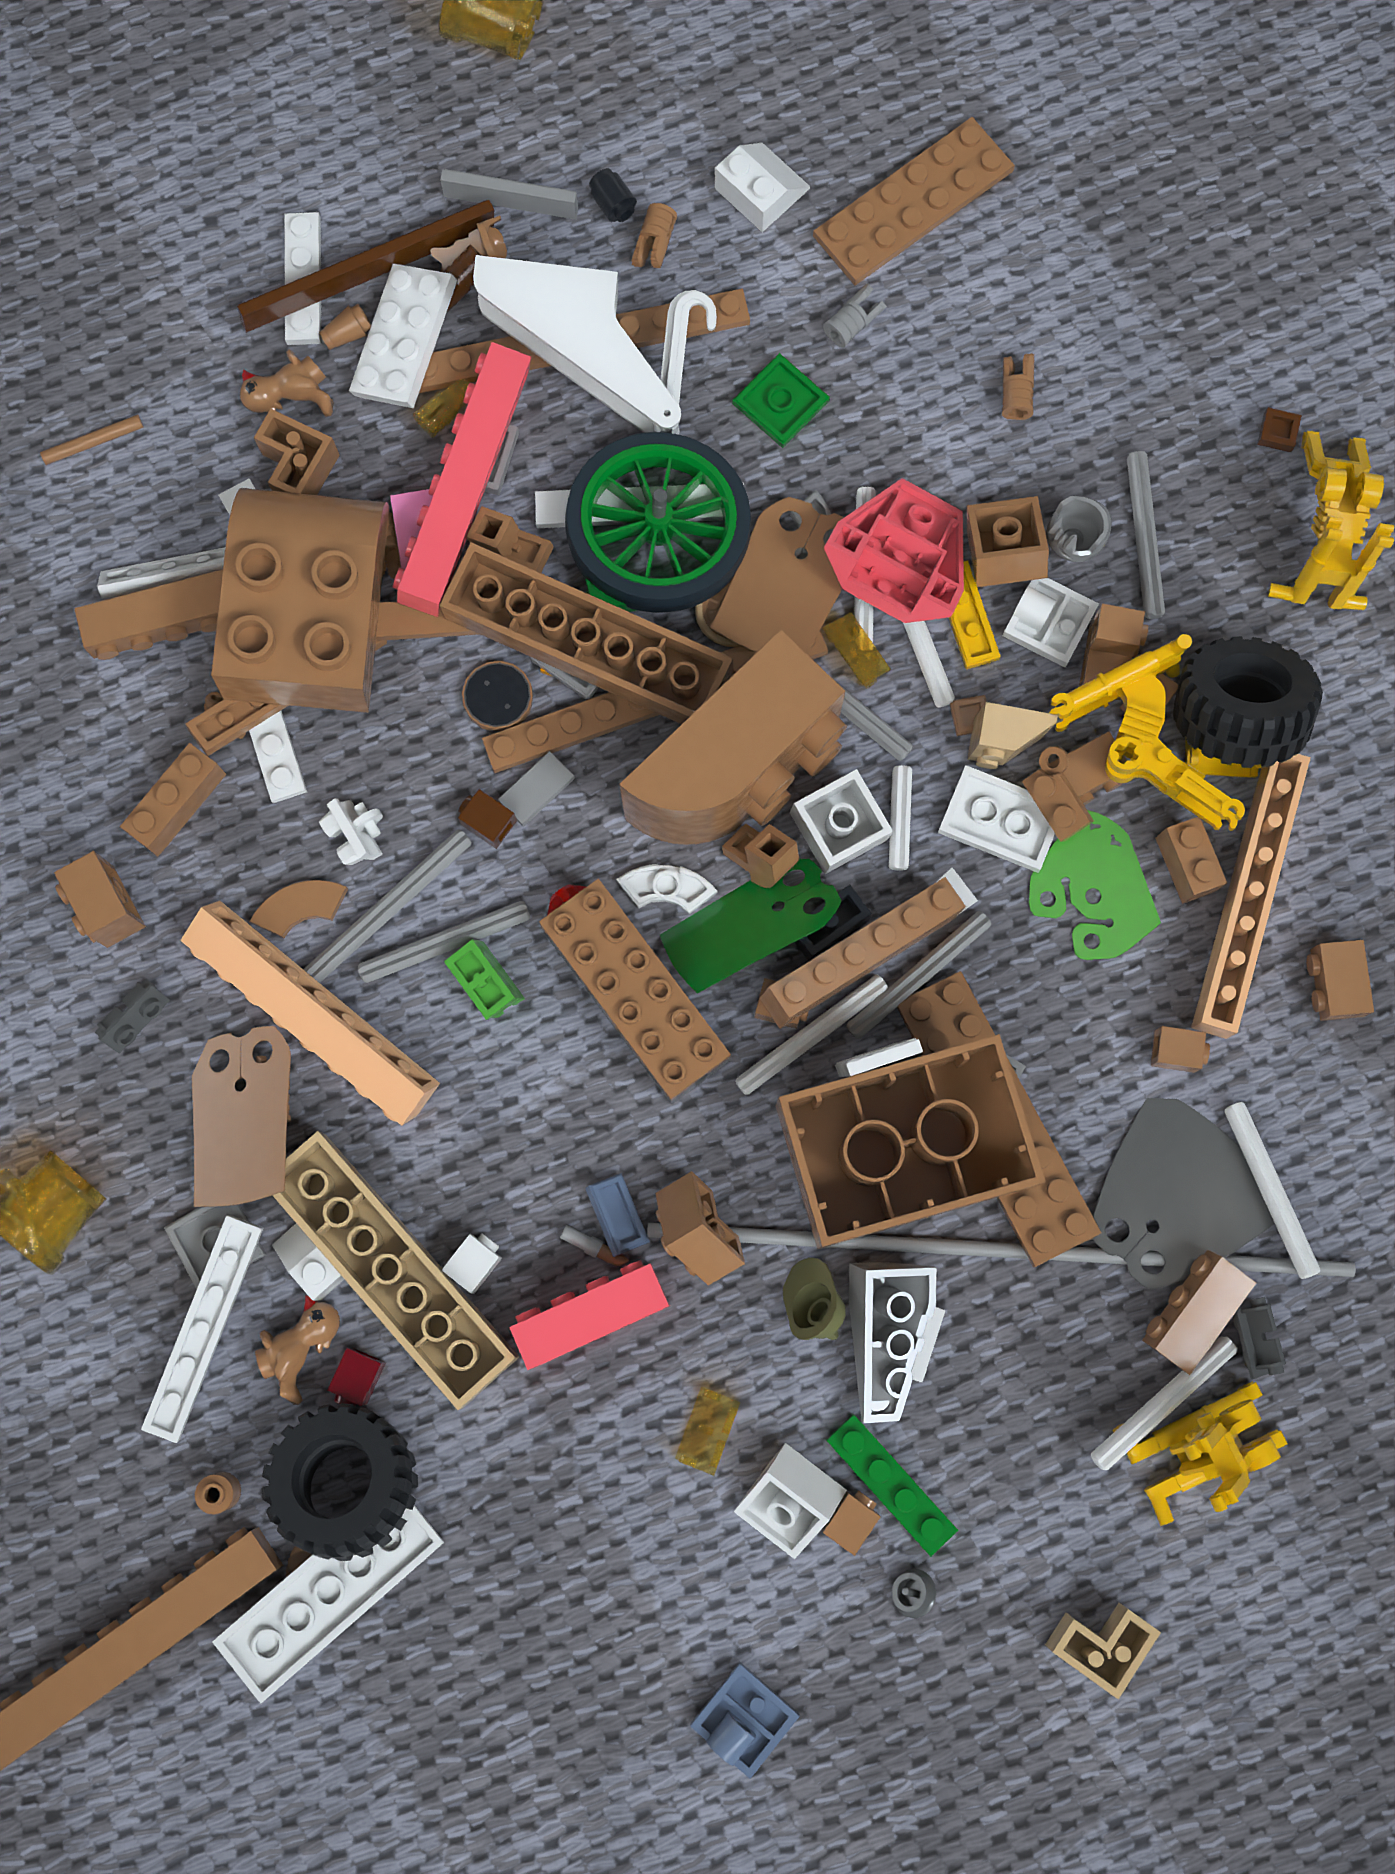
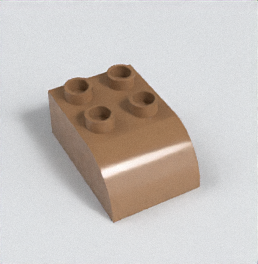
[211,488,389,713]
[619,630,847,845]
[776,1034,1046,1249]

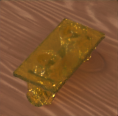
[823,612,891,689]

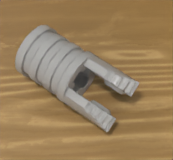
[823,283,887,348]

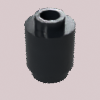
[589,168,637,222]

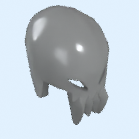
[1047,496,1112,562]

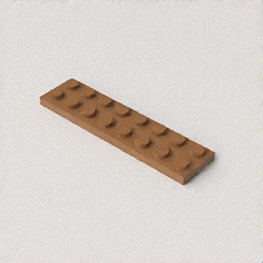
[897,971,1101,1268]

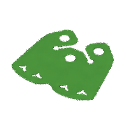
[1029,810,1161,960]

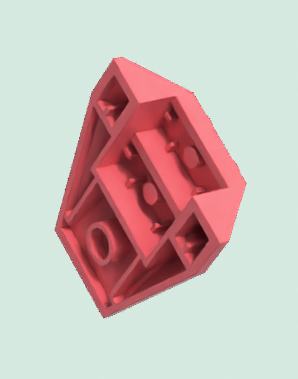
[824,478,964,623]

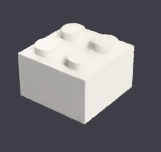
[790,769,893,874]

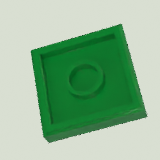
[732,353,830,448]

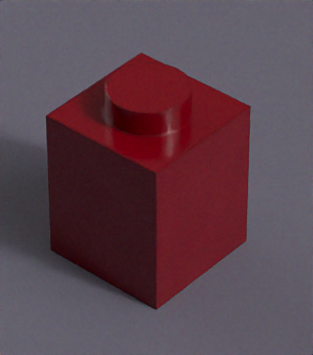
[327,1347,386,1407]

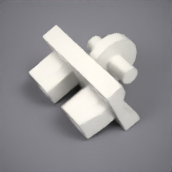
[319,798,383,865]

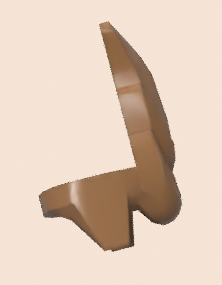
[430,216,507,272]

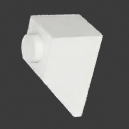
[272,1223,344,1301]

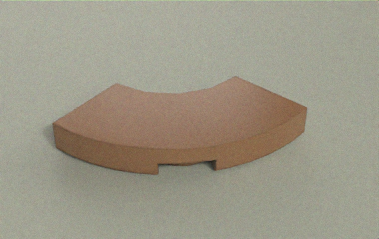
[249,880,348,938]

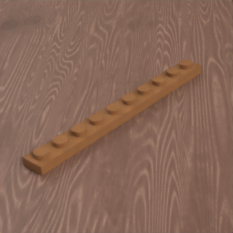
[419,288,750,393]
[482,631,828,773]

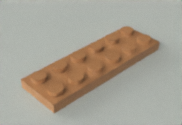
[813,117,1015,286]

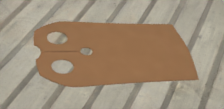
[710,497,844,655]
[192,1026,291,1207]

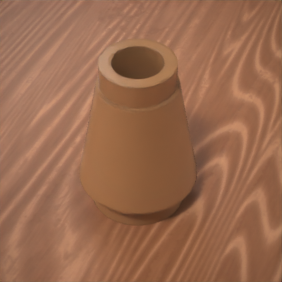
[319,304,371,350]

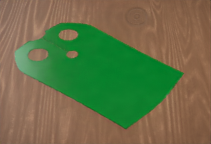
[660,859,841,994]

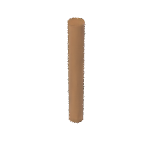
[40,414,144,465]

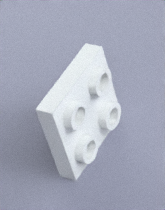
[1002,578,1099,668]

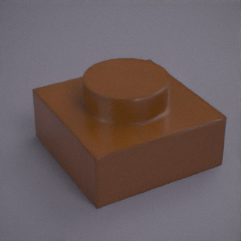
[1257,407,1302,453]

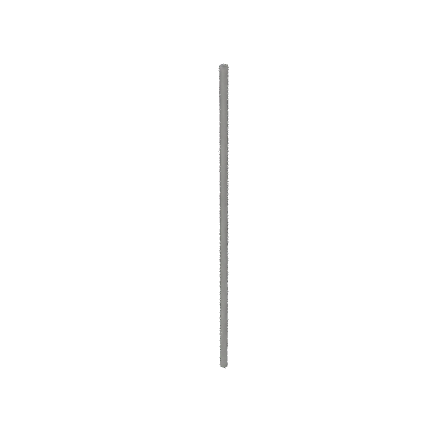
[647,1223,1356,1277]

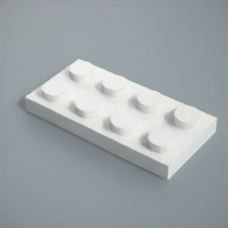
[349,264,457,408]

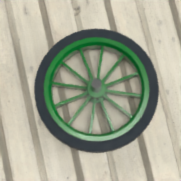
[565,432,751,613]

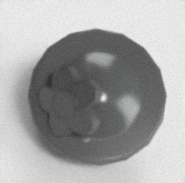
[892,1569,936,1619]

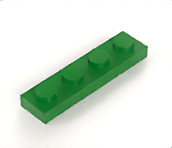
[826,1414,959,1557]

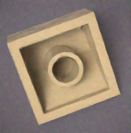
[967,702,1058,769]

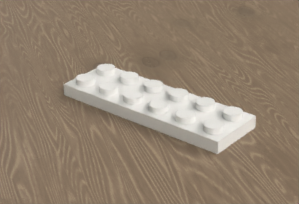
[212,1505,444,1704]

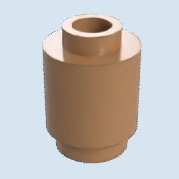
[195,1472,241,1514]

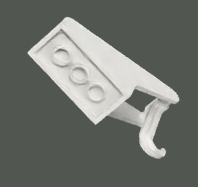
[473,255,717,435]

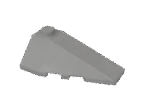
[849,1262,936,1423]

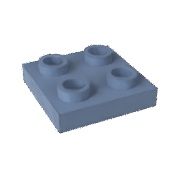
[690,1662,800,1779]

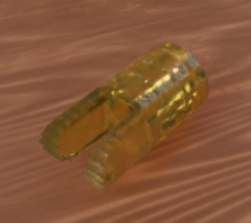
[412,378,470,438]

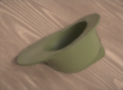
[783,1257,846,1340]

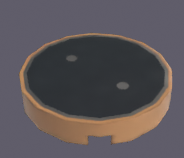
[462,661,533,731]

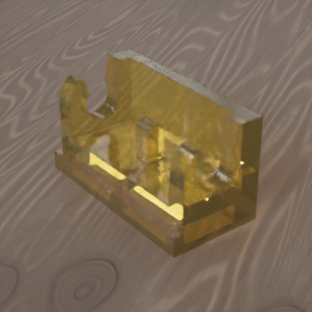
[675,1386,741,1476]

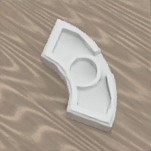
[616,864,717,914]

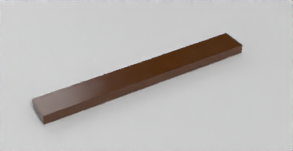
[237,200,495,333]

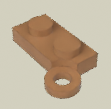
[1022,747,1094,842]

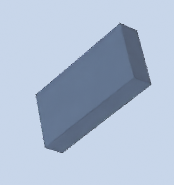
[585,1173,650,1257]

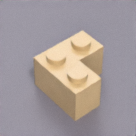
[1045,1603,1161,1700]

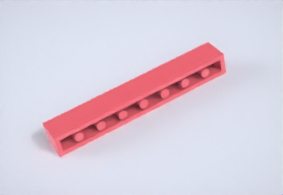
[393,342,531,617]

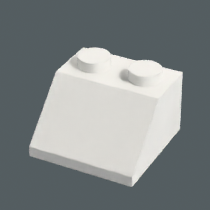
[715,143,810,232]
[734,1443,847,1559]

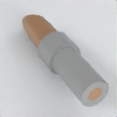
[560,1225,629,1266]

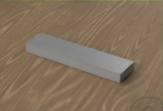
[440,169,579,219]

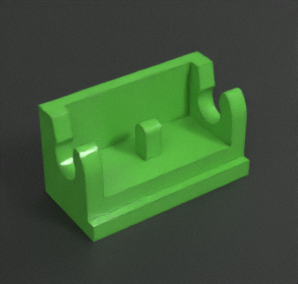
[444,939,525,1020]

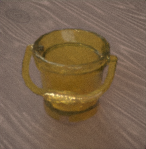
[438,0,544,60]
[0,1150,106,1275]

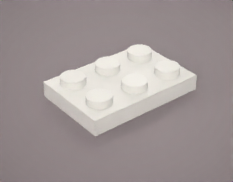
[938,765,1055,873]

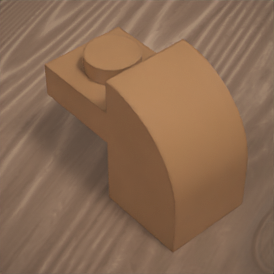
[466,506,554,573]
[722,824,799,888]

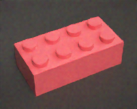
[509,1260,670,1370]

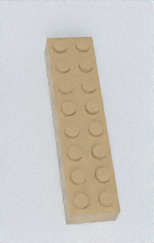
[272,1131,519,1410]

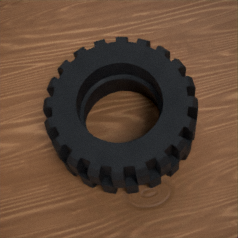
[1173,636,1323,768]
[261,1403,418,1561]

